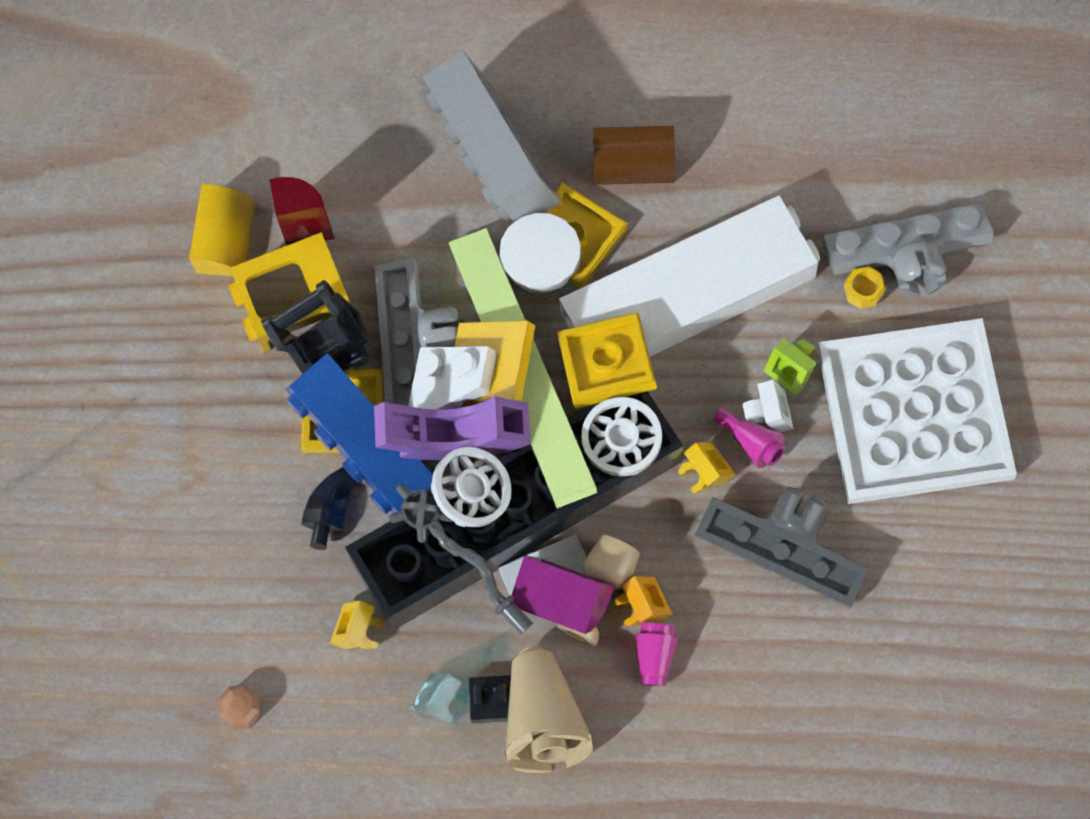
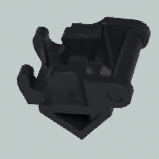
[261,280,369,374]

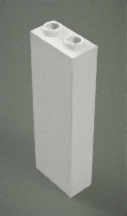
[559,195,820,357]

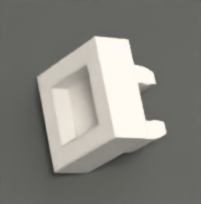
[743,380,794,433]

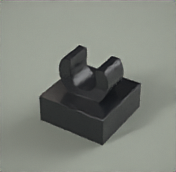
[469,675,511,724]

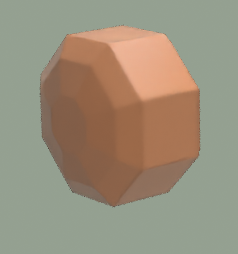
[218,685,261,729]

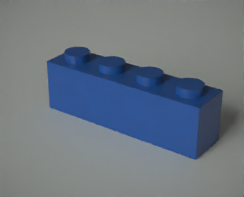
[285,353,433,515]

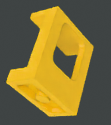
[228,232,350,353]

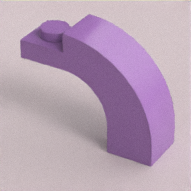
[374,397,531,460]

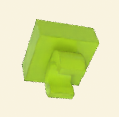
[764,338,817,395]

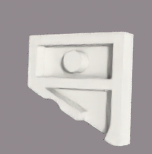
[408,346,497,410]

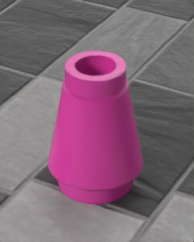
[636,623,679,686]

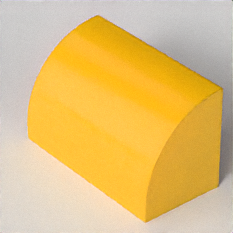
[189,184,256,277]

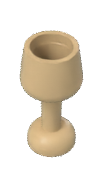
[557,535,640,646]

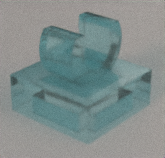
[411,671,470,723]

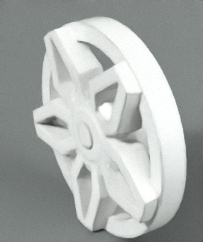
[582,397,662,476]
[431,447,511,527]

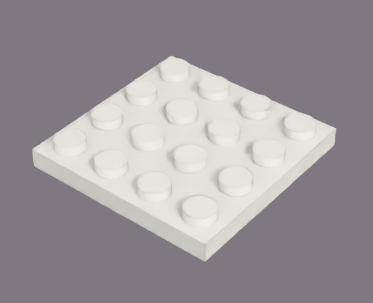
[817,318,1017,504]

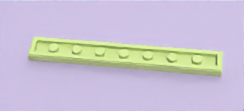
[449,228,597,508]

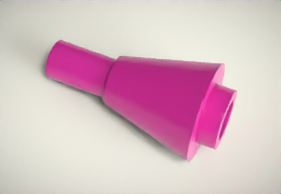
[713,407,785,469]

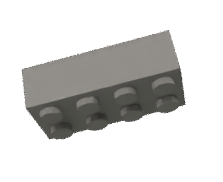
[422,50,562,222]

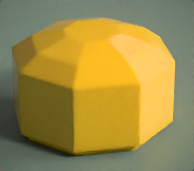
[844,266,886,309]

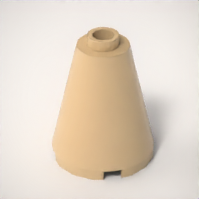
[505,646,593,773]

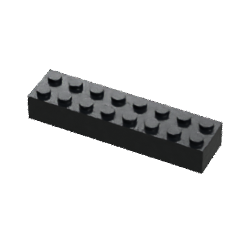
[345,391,684,631]

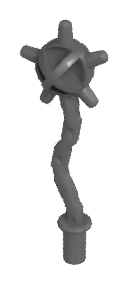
[389,484,533,635]

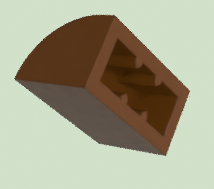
[593,125,675,185]

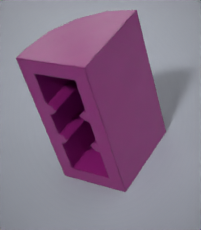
[511,556,615,634]

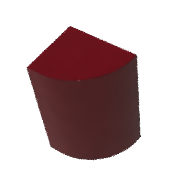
[269,177,335,246]

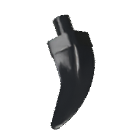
[301,467,357,550]

